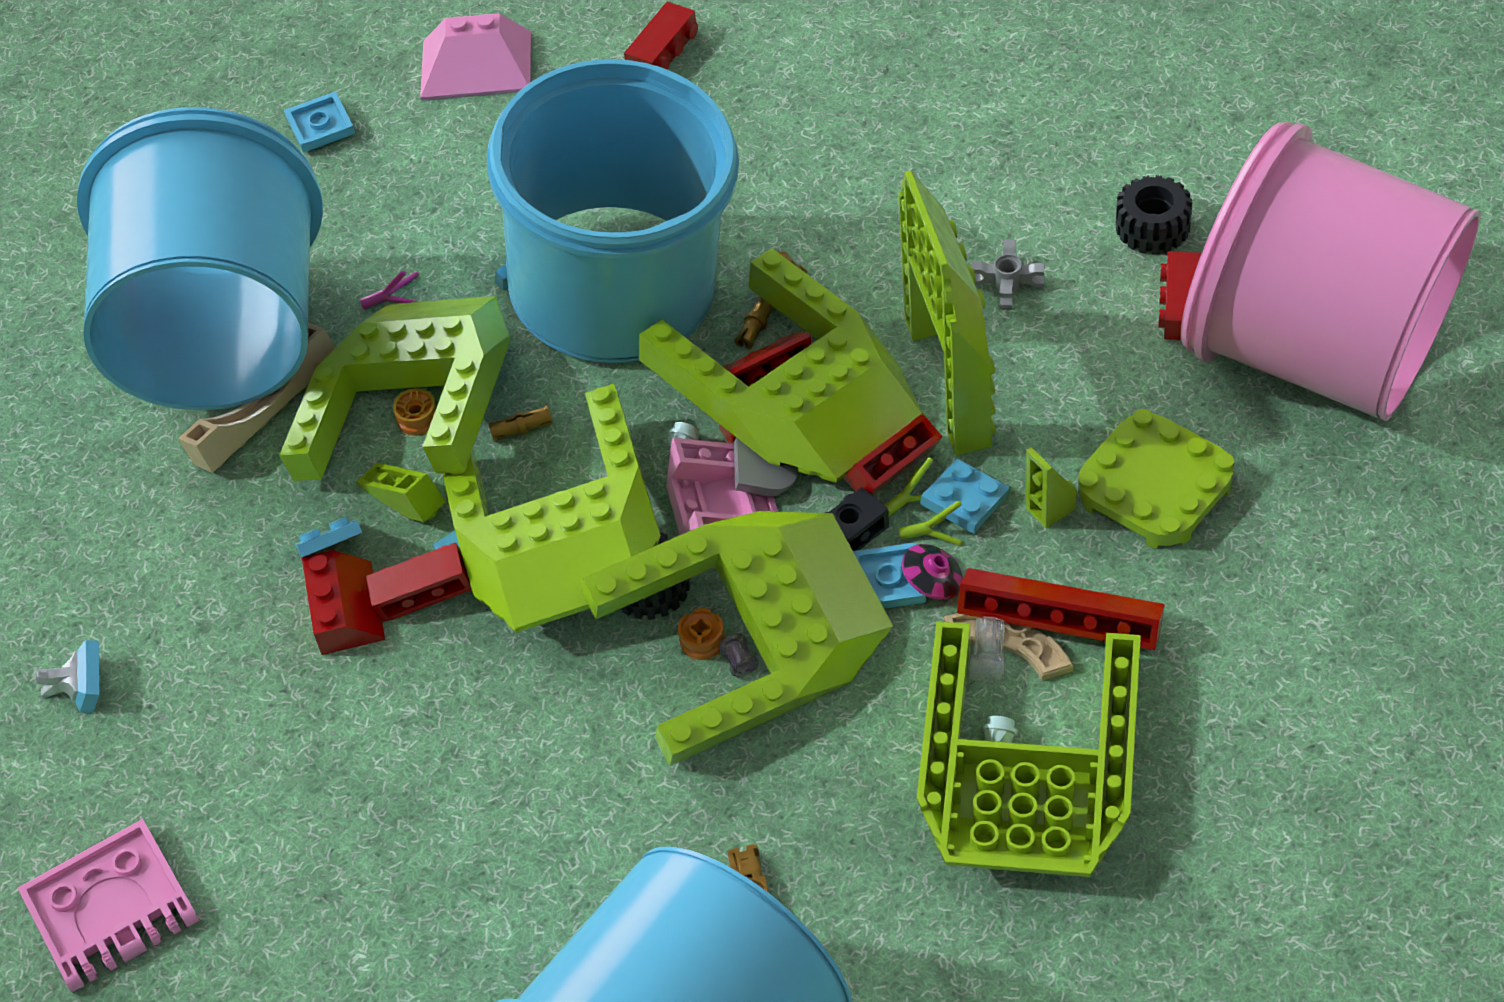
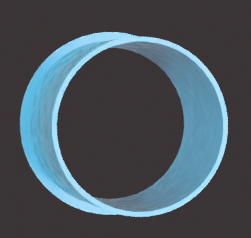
[487,59,739,363]
[77,107,323,410]
[496,847,853,1002]

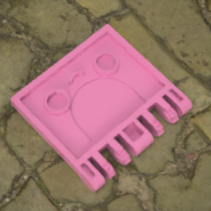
[17,819,200,993]

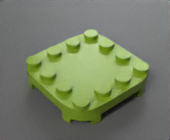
[1078,409,1234,549]

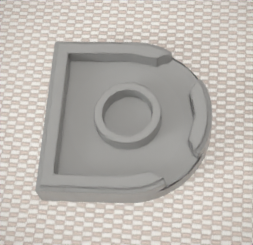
[734,438,798,496]

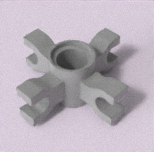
[972,239,1045,309]

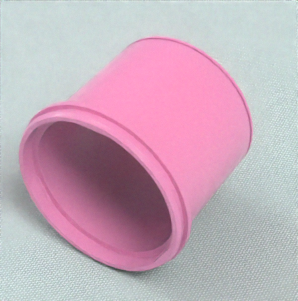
[1181,122,1481,421]

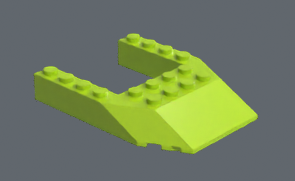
[898,170,996,456]
[639,248,922,483]
[279,296,511,481]
[443,383,661,633]
[581,511,893,766]
[917,621,1141,877]

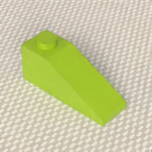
[1026,447,1077,528]
[355,462,446,522]

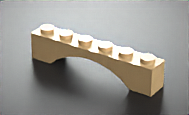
[178,322,335,473]

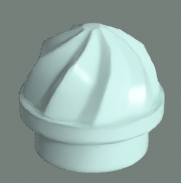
[668,422,699,446]
[982,716,1017,743]

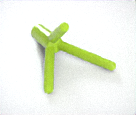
[884,457,933,517]
[898,501,963,546]

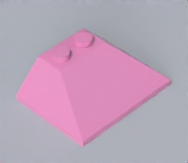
[420,13,531,101]
[666,438,778,535]

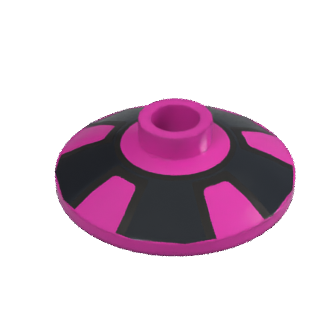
[902,544,963,600]

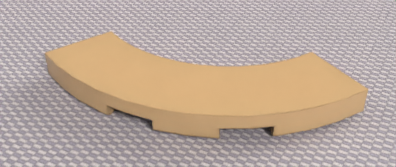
[944,613,1074,681]

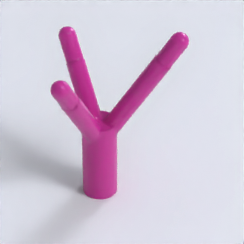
[360,271,419,310]

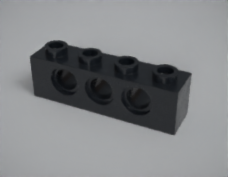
[825,487,889,551]

